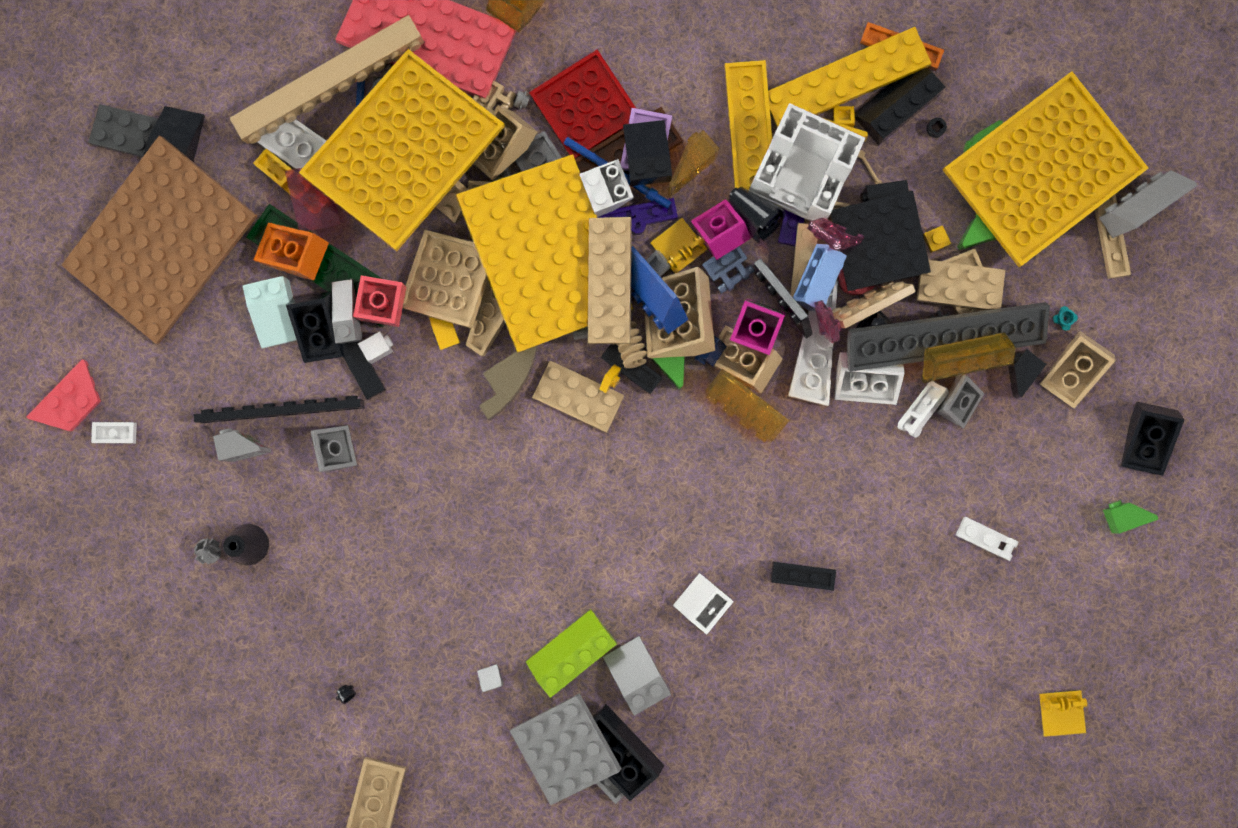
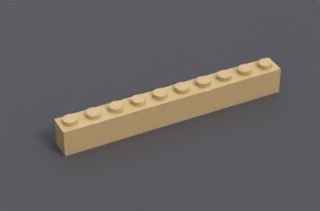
[230,15,424,144]

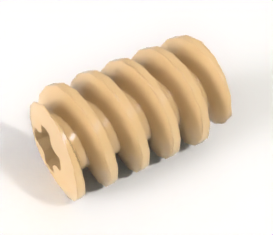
[617,321,647,368]

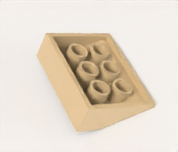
[645,267,715,358]

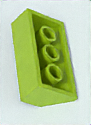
[526,609,617,698]

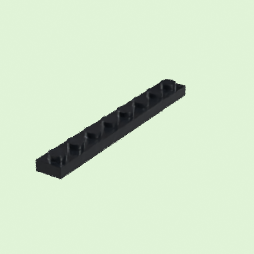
[194,396,365,424]

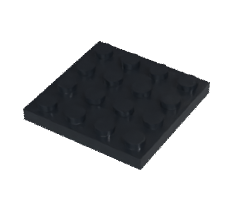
[831,191,931,292]

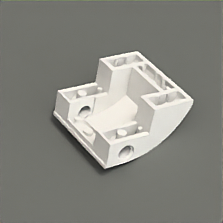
[749,103,865,227]

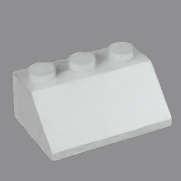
[834,352,905,405]

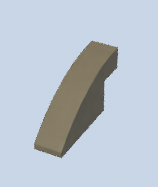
[479,345,539,421]

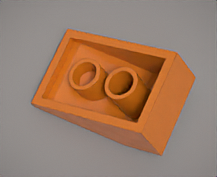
[253,222,329,281]

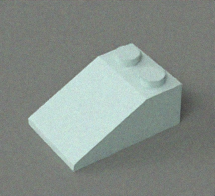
[242,276,297,349]

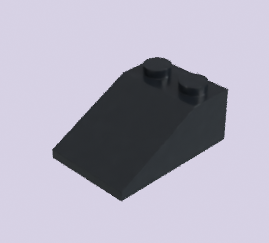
[144,106,205,162]
[623,120,672,186]
[286,291,343,363]
[1121,402,1185,476]

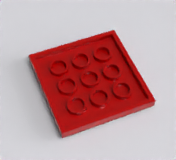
[529,49,637,159]

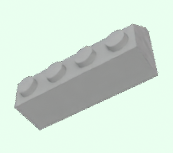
[1099,170,1198,238]

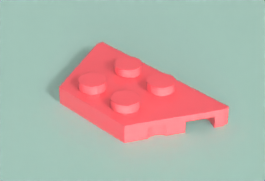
[26,359,101,431]

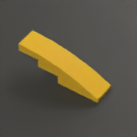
[253,149,332,218]

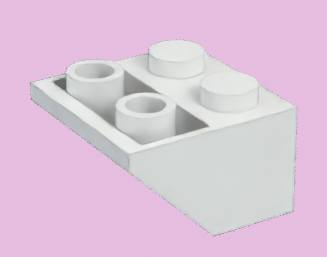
[580,159,634,217]
[673,573,734,634]

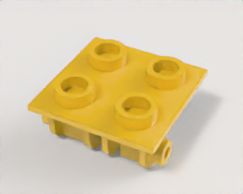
[650,218,708,274]
[1039,690,1087,737]

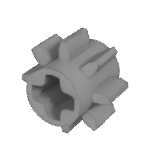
[194,538,221,564]

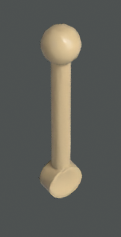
[857,150,883,184]

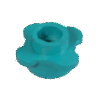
[1053,306,1078,331]

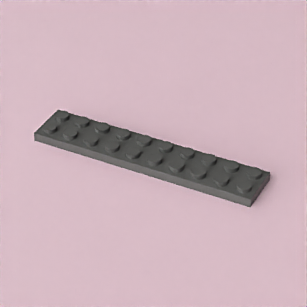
[847,302,1050,372]

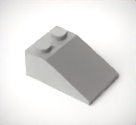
[603,636,671,716]

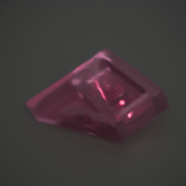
[807,218,864,251]
[814,300,842,343]

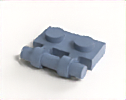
[702,246,755,294]

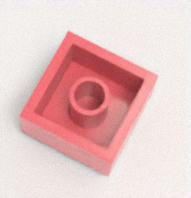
[353,276,406,327]

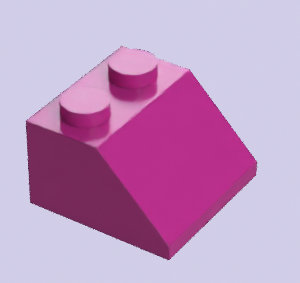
[691,199,751,260]

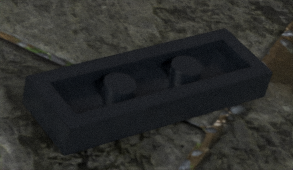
[601,344,663,394]
[771,561,836,591]

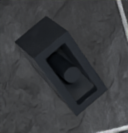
[1008,349,1047,399]

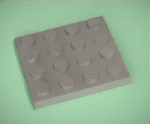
[510,693,622,805]

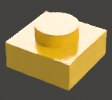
[923,225,951,253]
[599,364,621,393]

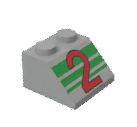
[213,429,271,462]

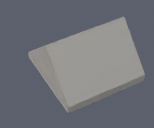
[936,374,984,429]
[310,425,357,473]

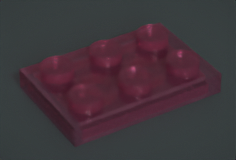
[285,168,340,232]

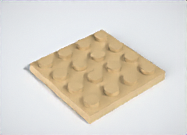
[402,230,488,329]

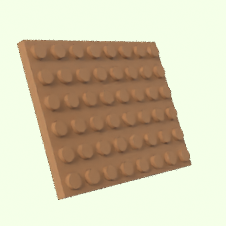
[61,136,258,344]

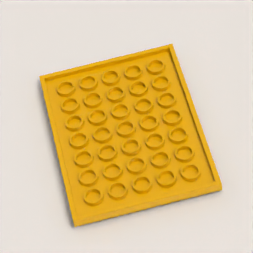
[299,49,505,251]
[942,71,1148,267]
[456,154,633,353]

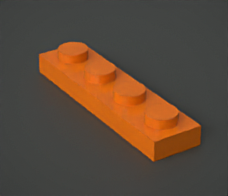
[860,22,944,71]

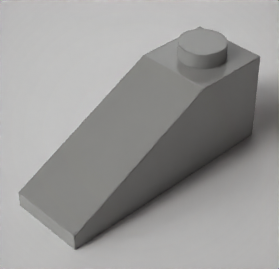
[332,279,363,344]

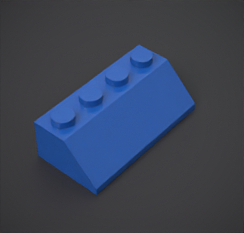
[631,246,689,334]

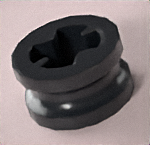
[926,117,947,138]

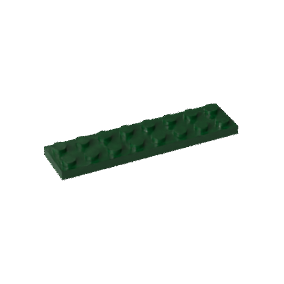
[246,204,385,328]

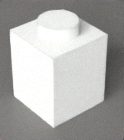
[358,332,393,364]

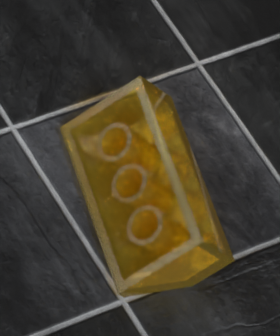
[922,332,1016,384]
[705,369,790,443]

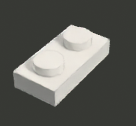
[91,422,137,444]

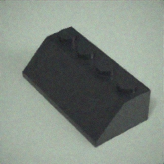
[854,68,946,146]
[593,704,665,801]

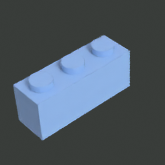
[793,244,847,312]

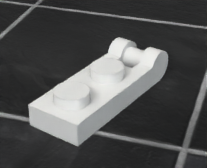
[897,380,949,438]
[955,517,1019,561]

